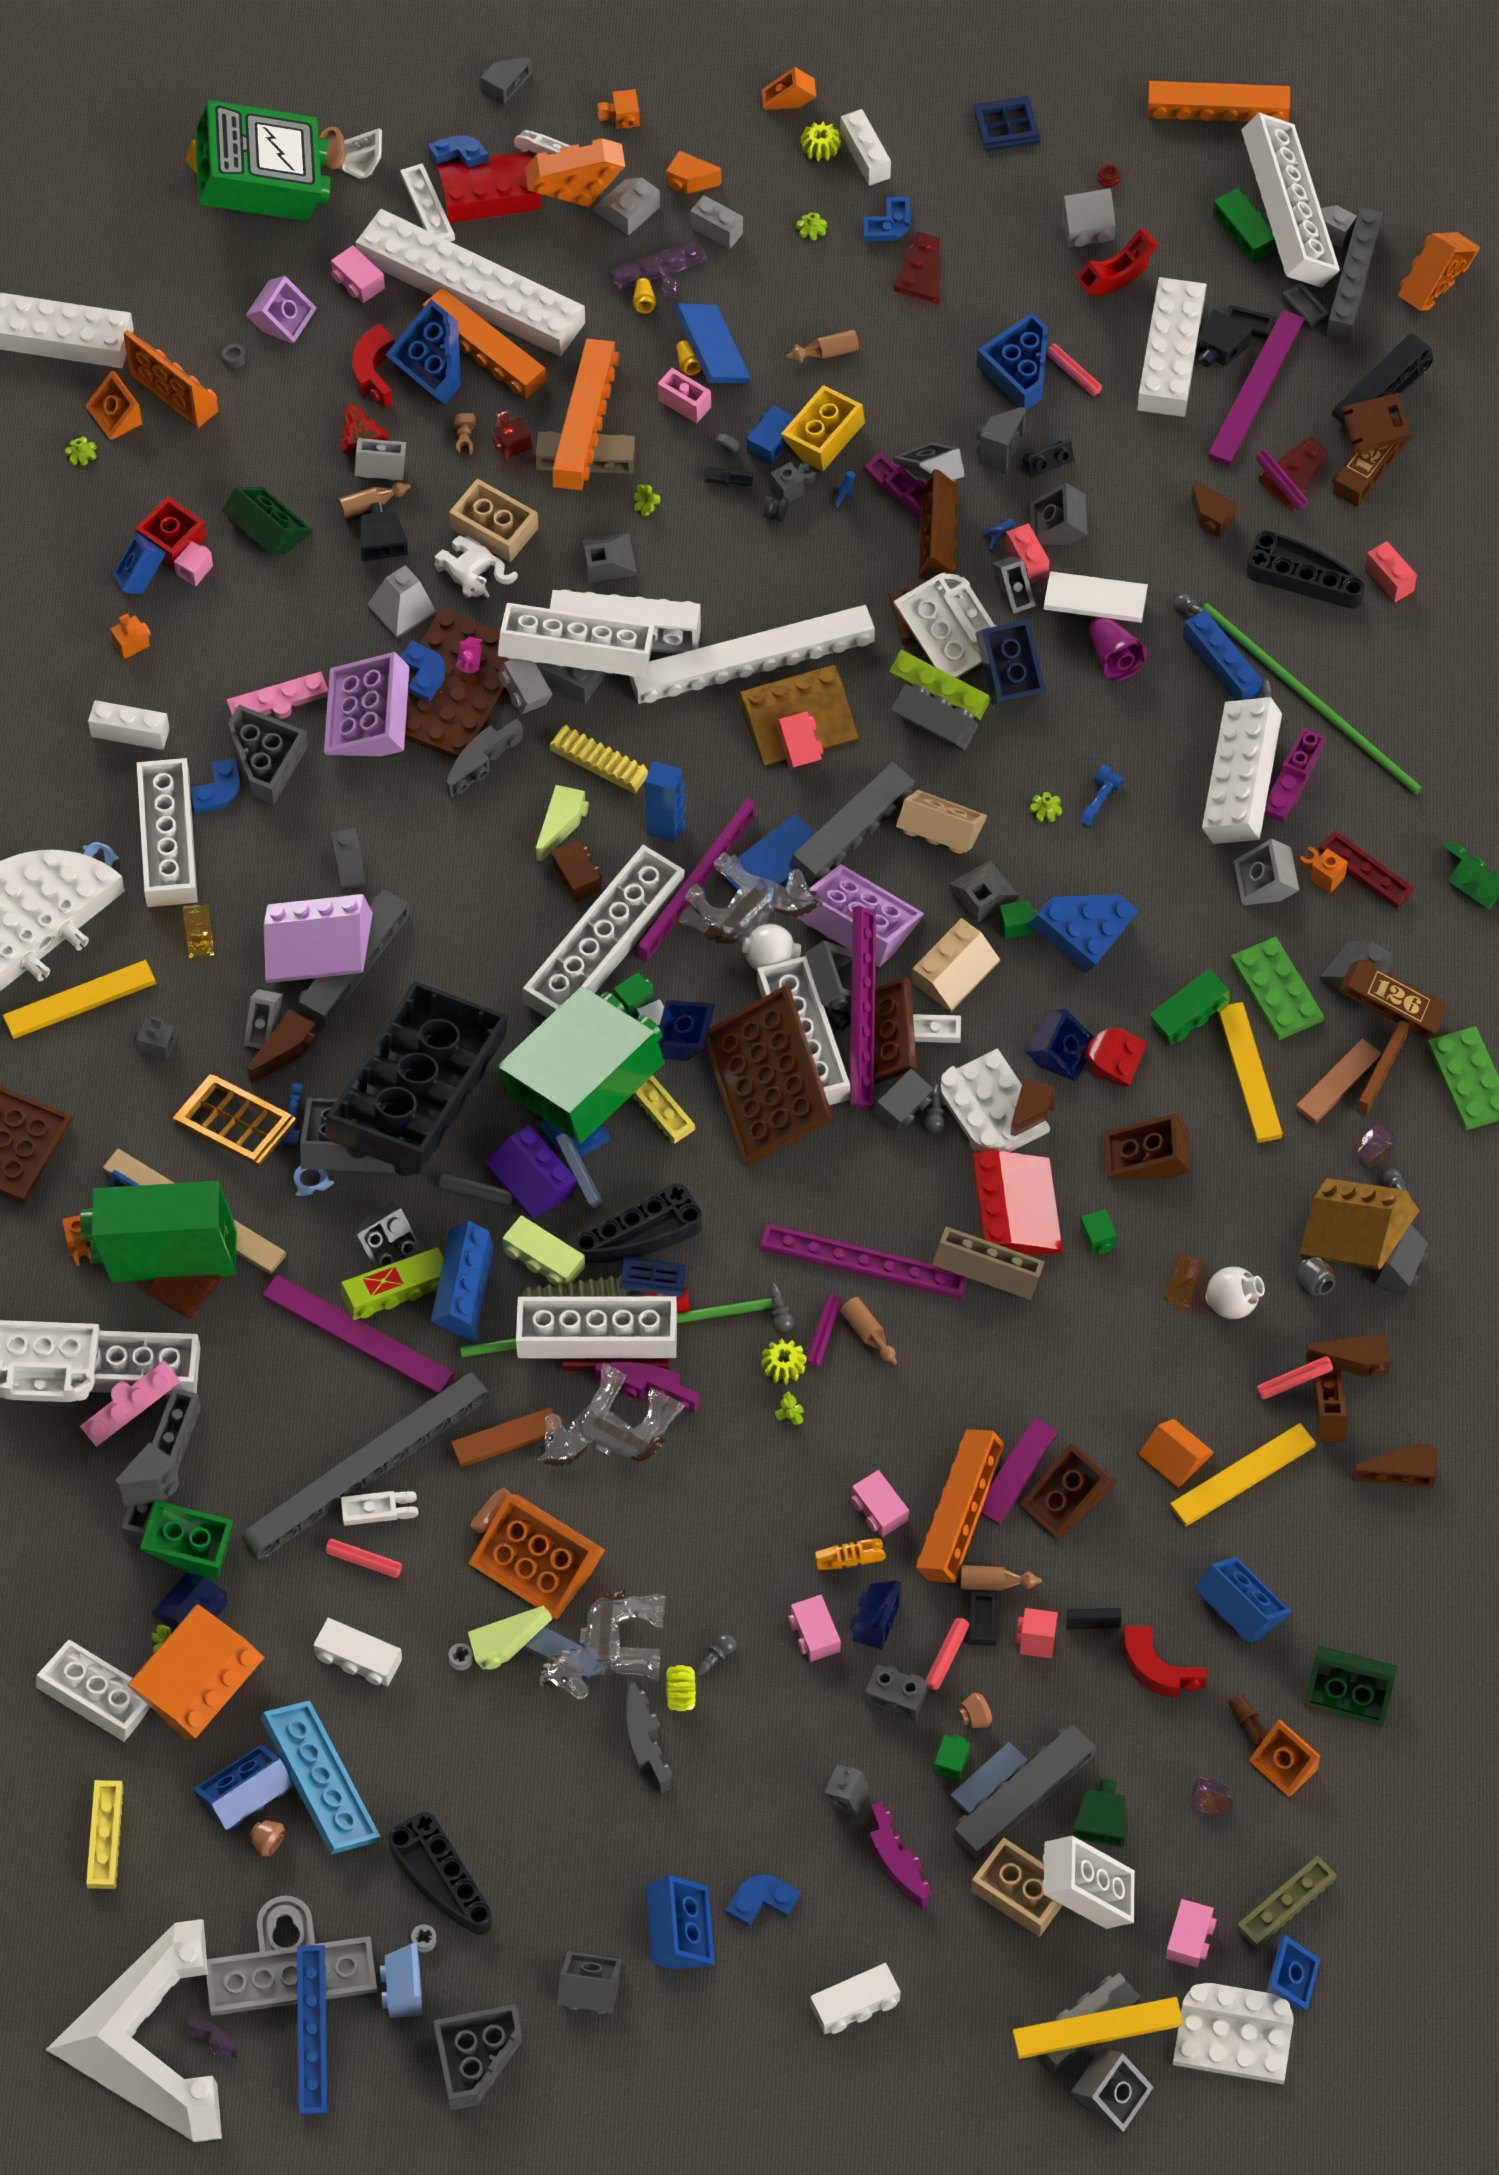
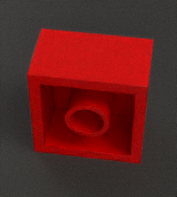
[135,496,207,570]

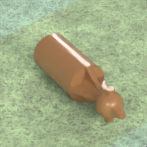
[787,329,859,364]
[338,482,411,520]
[840,1297,897,1365]
[961,1565,1042,1591]

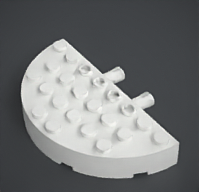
[0,850,125,991]

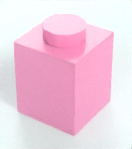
[174,541,213,586]

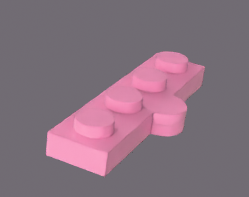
[226,672,328,719]
[80,1360,181,1447]

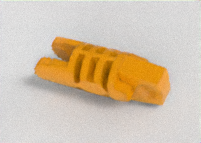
[815,1538,886,1570]

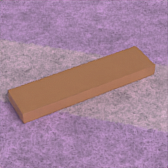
[1296,1039,1382,1125]

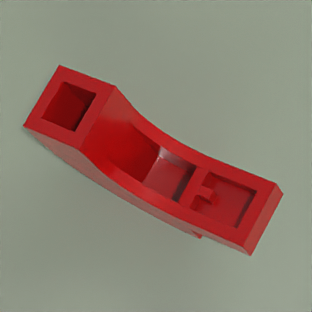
[1075,228,1159,296]
[352,324,395,408]
[1123,1626,1207,1698]

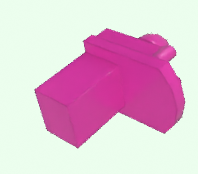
[456,637,483,673]

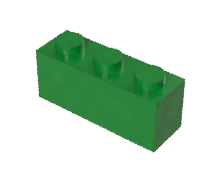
[1213,188,1277,264]
[1150,969,1230,1046]

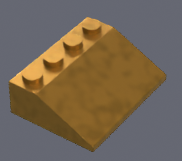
[740,665,859,768]
[1299,1178,1419,1270]

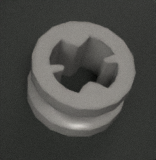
[448,1643,473,1671]
[411,1924,437,1953]

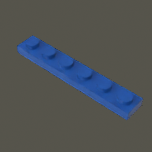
[297,1945,328,2115]

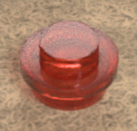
[1097,164,1121,187]

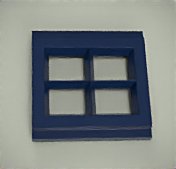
[973,96,1040,151]
[619,1256,686,1297]

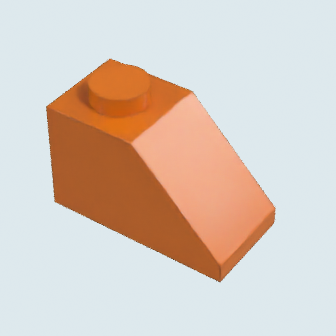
[762,67,816,110]
[666,151,721,194]

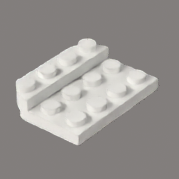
[894,573,997,678]
[941,1048,1050,1153]
[0,1320,100,1402]
[1173,1983,1293,2084]

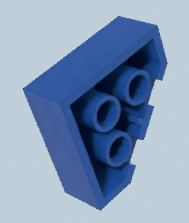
[386,299,461,405]
[977,312,1048,410]
[1028,894,1138,973]

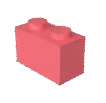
[1005,523,1050,584]
[1365,541,1417,603]
[775,711,823,769]
[1015,1608,1058,1659]

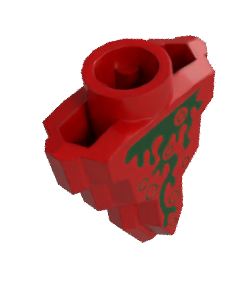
[340,404,389,456]

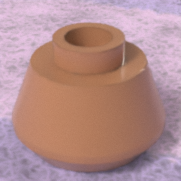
[958,1692,992,1728]
[250,1820,286,1857]

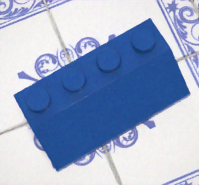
[431,1221,494,1342]

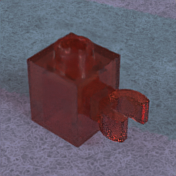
[493,410,532,459]

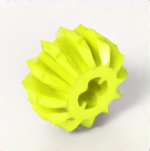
[801,121,841,162]
[762,1338,806,1385]
[666,1665,696,1712]

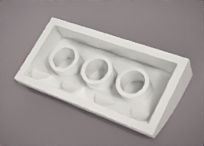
[1044,571,1148,623]
[36,1640,150,1742]

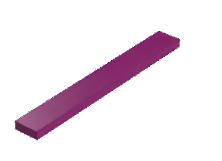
[1208,310,1305,466]
[638,798,755,962]
[850,906,876,1110]
[760,1224,968,1300]
[263,1275,454,1395]

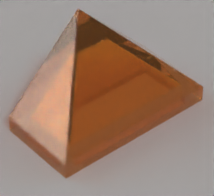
[1164,1253,1206,1307]

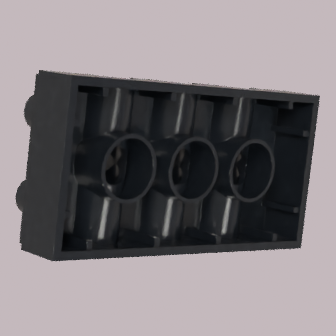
[325,981,508,1177]

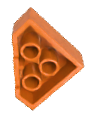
[525,138,625,207]
[1397,232,1480,311]

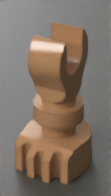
[454,413,476,456]

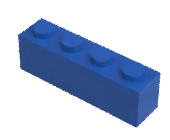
[1183,610,1263,701]
[645,761,686,842]

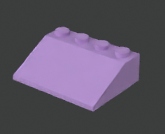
[324,652,409,756]
[796,864,924,967]
[264,894,373,983]

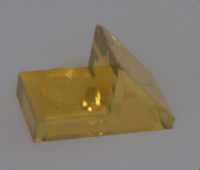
[183,904,214,957]

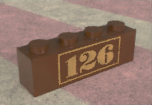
[1332,416,1411,507]
[1339,959,1447,1038]

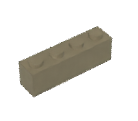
[536,431,635,474]
[932,1226,1045,1300]

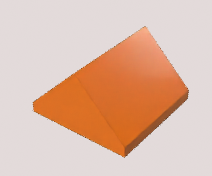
[85,371,142,440]
[1138,1419,1214,1489]
[1249,1720,1320,1797]

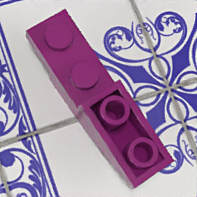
[1264,728,1326,823]
[595,1362,699,1414]
[869,1802,931,1908]

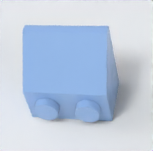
[380,1943,423,2018]

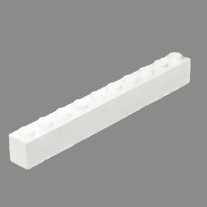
[630,605,875,704]

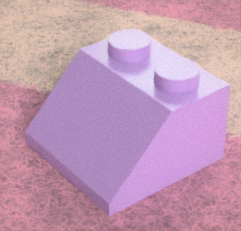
[246,276,317,344]

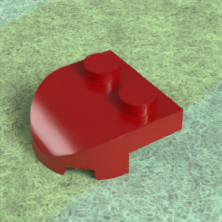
[1085,1028,1147,1088]

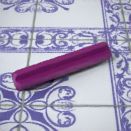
[1256,450,1308,510]
[807,1295,841,1367]

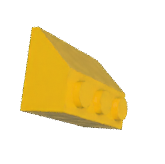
[781,385,865,471]

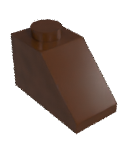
[1191,481,1237,537]
[1010,1079,1057,1136]

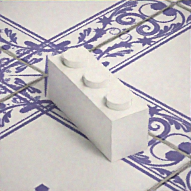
[840,109,891,186]
[88,700,170,750]
[313,1618,402,1687]
[810,1963,900,2035]

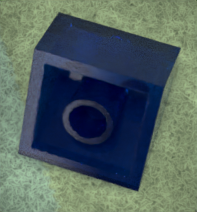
[658,1000,715,1061]
[1025,1009,1094,1081]
[152,1573,228,1630]
[849,1580,902,1651]

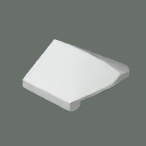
[339,128,382,179]

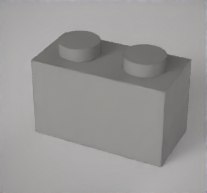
[690,195,743,249]
[355,438,406,480]
[498,659,552,715]

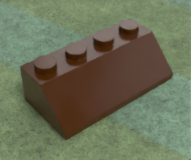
[918,469,959,580]

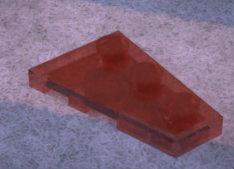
[894,231,940,304]
[1258,435,1328,511]

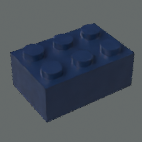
[975,619,1046,705]

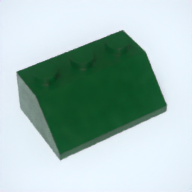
[222,487,312,555]
[1304,1646,1398,1727]

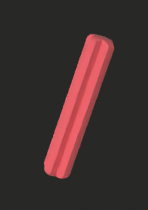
[1046,344,1102,396]
[1257,1356,1333,1399]
[325,1539,402,1578]
[925,1618,969,1691]

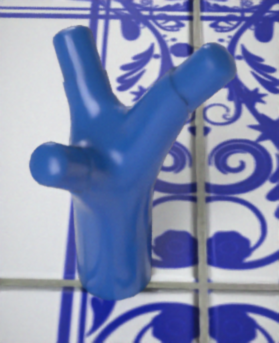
[833,471,855,508]
[983,518,1015,551]

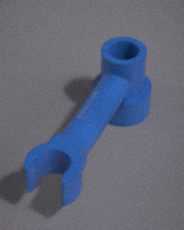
[1080,764,1124,826]
[274,1083,303,1146]

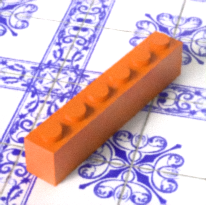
[1147,81,1290,122]
[422,287,546,399]
[916,1429,1005,1583]

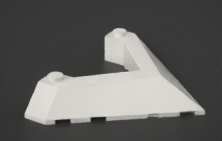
[46,1919,222,2142]

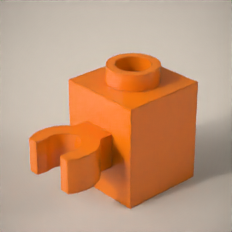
[597,89,640,129]
[110,613,151,659]
[1299,847,1348,894]
[62,1215,93,1266]

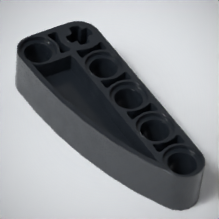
[1332,333,1433,428]
[1247,530,1365,609]
[575,1183,702,1263]
[388,1812,492,1935]

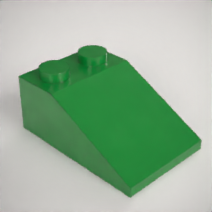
[140,1500,233,1581]

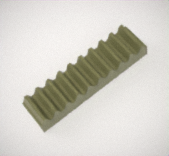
[523,1275,630,1297]
[1237,1855,1337,1948]

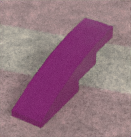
[862,452,925,519]
[980,1418,1058,1525]

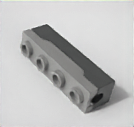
[1040,1973,1141,2074]

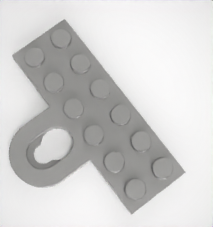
[206,1896,378,2016]

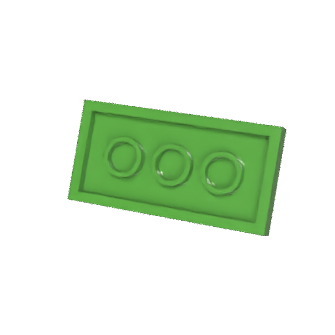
[1231,937,1324,1041]
[1427,1026,1499,1131]

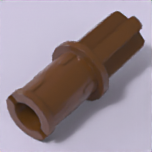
[1228,1694,1268,1745]

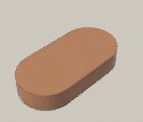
[319,127,346,170]
[470,1487,511,1534]

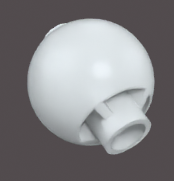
[742,924,801,971]
[1206,1267,1265,1319]

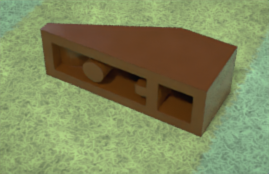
[247,1010,317,1082]
[1305,1333,1391,1377]
[1314,1369,1347,1443]
[1353,1444,1437,1488]

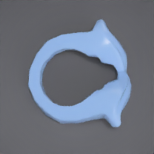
[83,842,119,867]
[293,1166,334,1196]

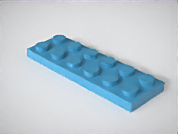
[260,1700,380,1855]

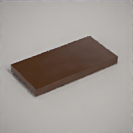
[874,977,917,1085]

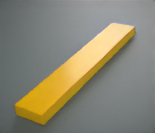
[3,960,156,1039]
[1218,1002,1283,1143]
[1170,1423,1316,1527]
[1012,1997,1183,2059]

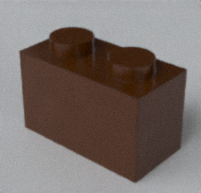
[551,839,603,902]

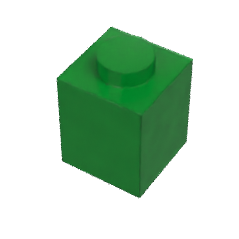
[999,900,1037,939]
[614,972,655,1017]
[1080,1209,1117,1255]
[934,1735,970,1782]

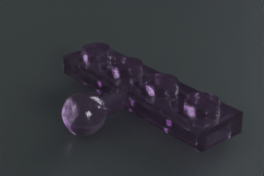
[609,239,707,298]

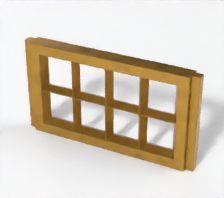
[172,1074,297,1166]

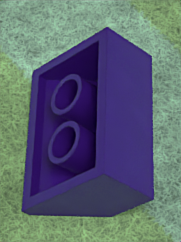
[485,1126,577,1220]

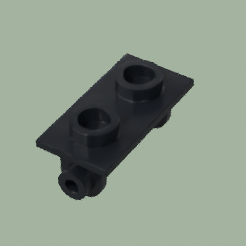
[1022,440,1074,478]

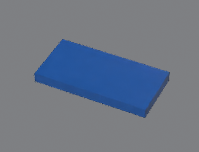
[674,303,751,384]
[720,814,815,903]

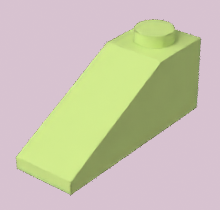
[536,785,589,861]
[468,1605,552,1670]

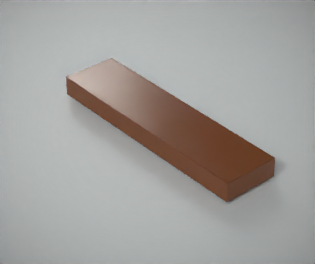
[1357,1020,1409,1116]
[451,1407,560,1468]

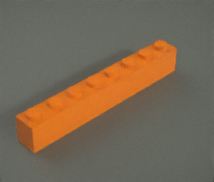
[553,339,619,490]

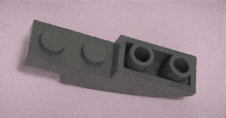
[446,718,523,798]
[626,1683,673,1793]

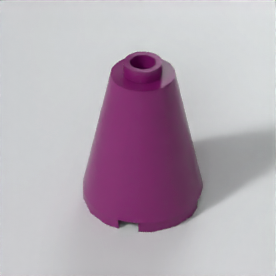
[1088,617,1148,681]

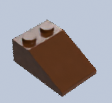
[1104,1113,1190,1179]
[1020,1443,1118,1539]

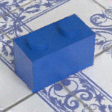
[746,405,795,466]

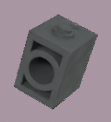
[824,1764,870,1817]

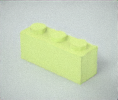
[503,1215,585,1286]

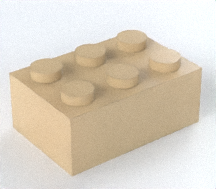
[449,479,538,563]
[971,1837,1063,1937]

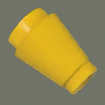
[633,278,656,314]
[676,340,702,375]

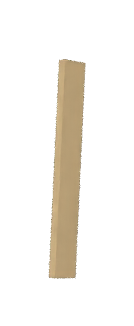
[103,1149,286,1275]

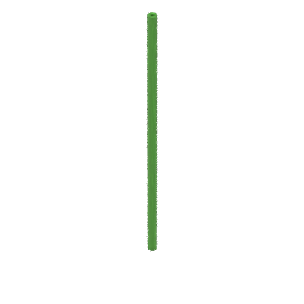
[1202,603,1422,795]
[460,1298,773,1357]

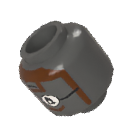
[1297,1257,1336,1296]

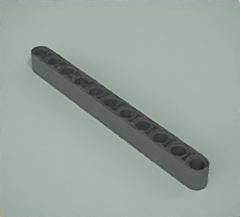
[241,1373,490,1559]

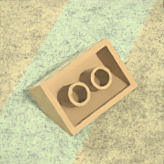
[896,790,987,854]
[912,918,1000,1012]

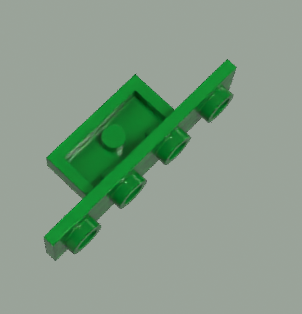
[1442,841,1499,910]

